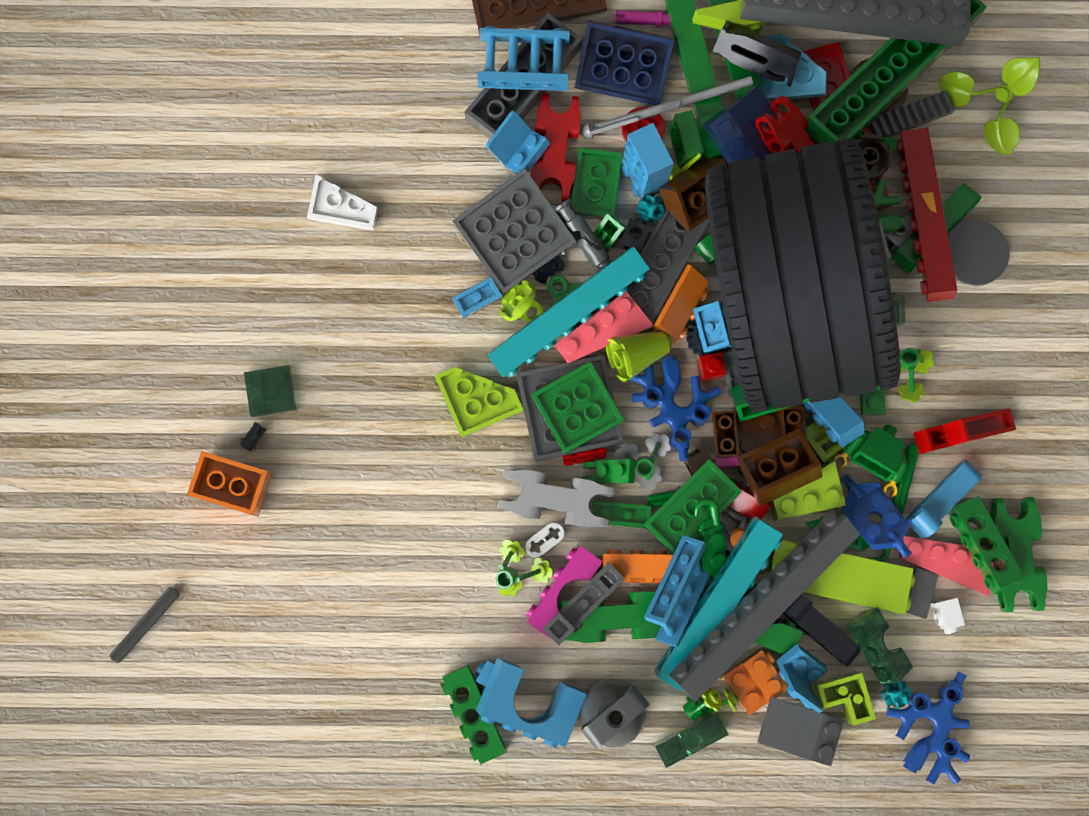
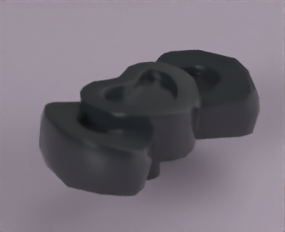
[533,256,564,284]

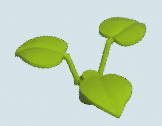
[939,57,1040,155]

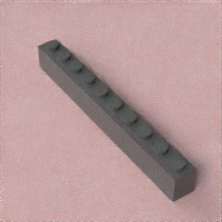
[669,509,860,702]

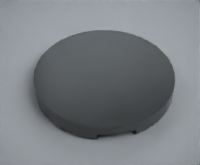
[948,220,1010,286]

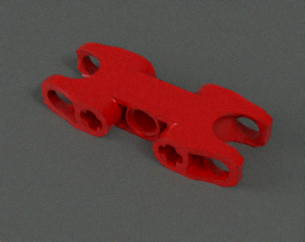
[530,93,581,204]
[755,95,814,154]

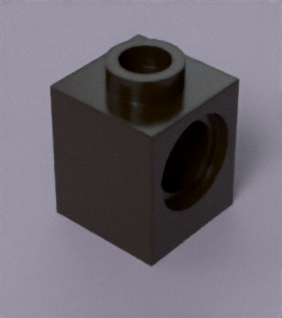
[684,449,714,476]

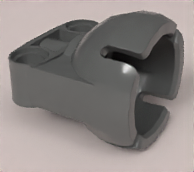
[579,678,650,749]

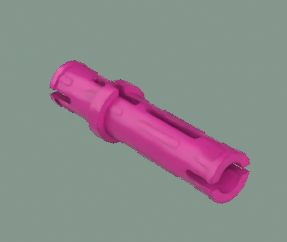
[615,10,671,28]

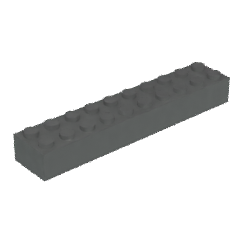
[740,0,971,46]

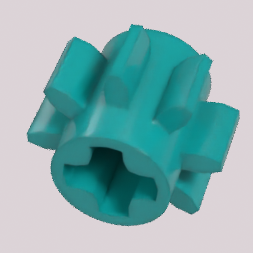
[637,195,664,224]
[880,679,912,709]

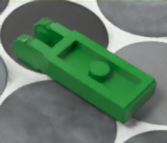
[582,459,635,484]

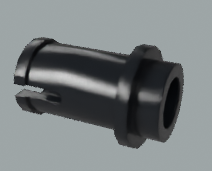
[239,422,267,452]

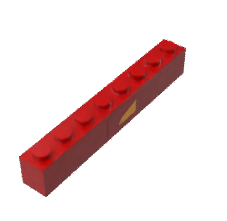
[896,127,957,302]

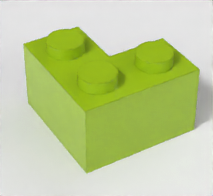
[812,671,876,726]

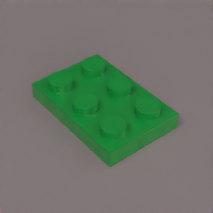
[571,147,623,218]

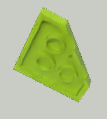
[434,367,524,438]

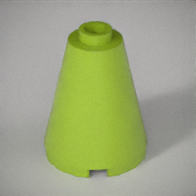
[606,331,672,381]

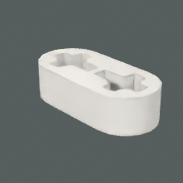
[525,523,564,558]

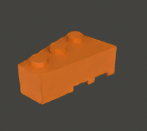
[602,549,673,583]

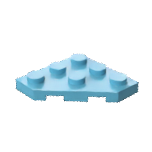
[759,34,827,101]

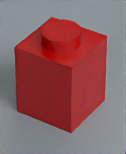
[697,352,727,383]

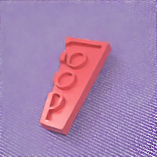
[555,291,654,364]
[899,536,993,596]

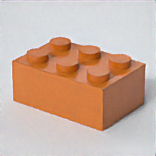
[187,451,273,517]

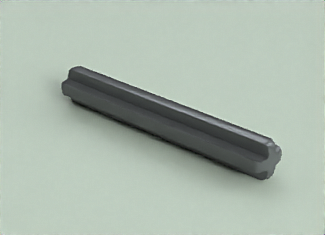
[109,587,180,663]

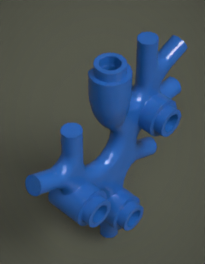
[629,356,721,461]
[886,671,970,785]

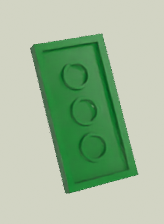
[643,459,742,555]

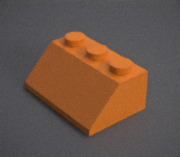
[651,264,710,344]

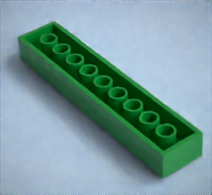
[805,0,987,146]

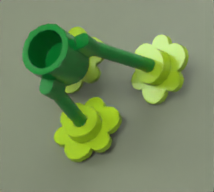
[495,539,554,596]

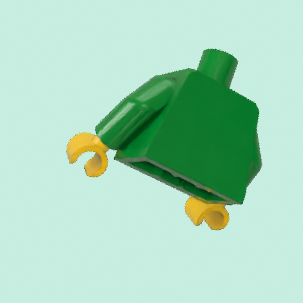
[833,424,907,497]

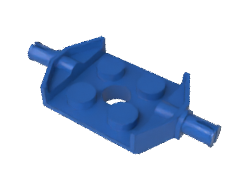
[841,474,912,559]

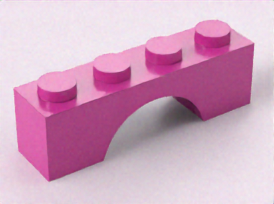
[526,546,603,638]

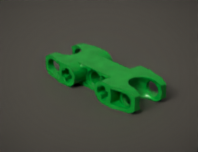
[990,497,1048,612]
[559,591,661,643]

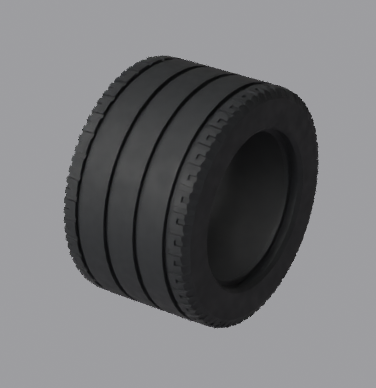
[705,138,901,412]

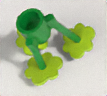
[898,348,934,403]
[683,674,739,721]

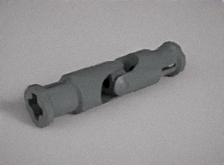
[554,198,611,271]

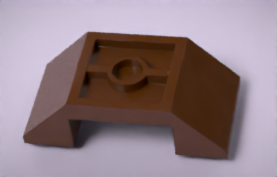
[712,406,807,458]

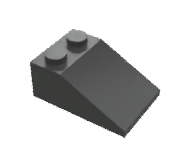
[757,697,844,766]

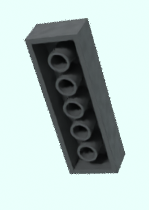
[465,12,582,139]

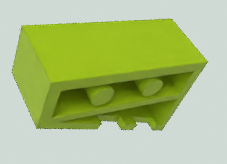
[770,461,846,521]

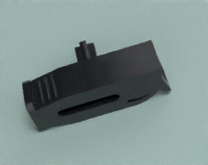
[712,20,802,87]

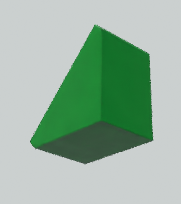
[594,212,626,253]

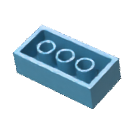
[621,123,674,200]

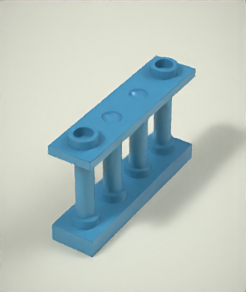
[478,26,570,91]
[644,535,711,648]

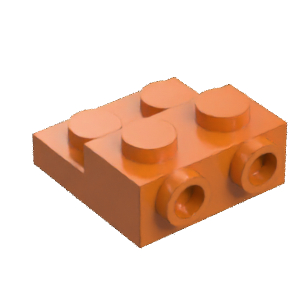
[723,650,787,715]

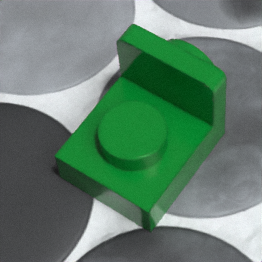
[860,386,887,416]

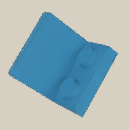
[486,111,550,174]
[693,301,732,353]
[776,644,828,713]

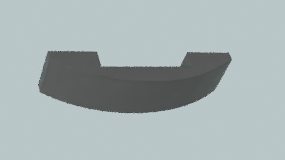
[542,562,625,645]

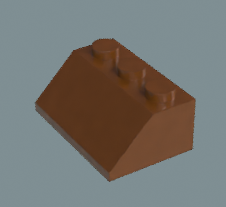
[659,156,727,231]
[737,429,822,507]

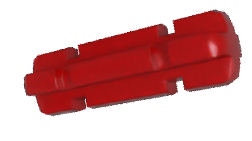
[562,447,607,466]

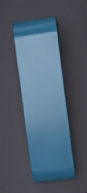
[906,459,982,538]

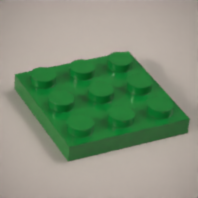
[531,361,624,455]

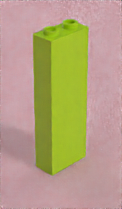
[766,540,915,614]

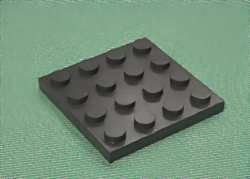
[453,168,577,294]
[516,355,624,462]

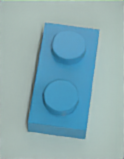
[452,277,502,319]

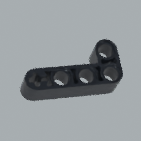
[782,594,862,667]

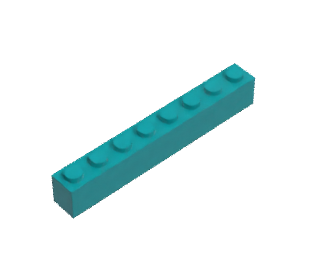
[487,247,650,378]
[654,516,783,691]

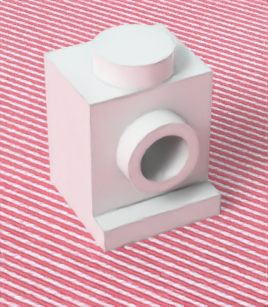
[930,598,965,634]

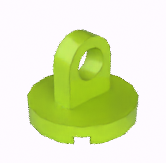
[499,280,543,323]

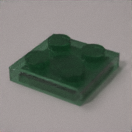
[244,365,296,418]

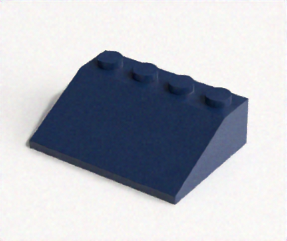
[574,20,675,105]
[702,85,777,166]

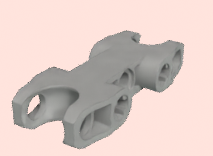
[497,469,616,528]

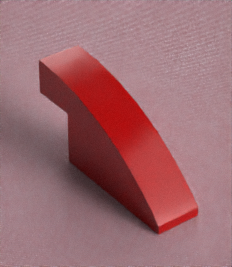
[913,408,1017,454]

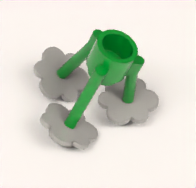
[614,432,671,489]

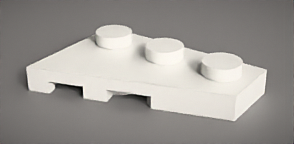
[307,175,378,231]

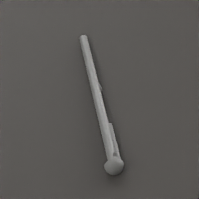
[582,76,753,139]

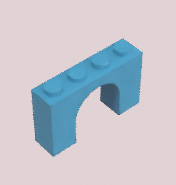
[476,657,587,748]

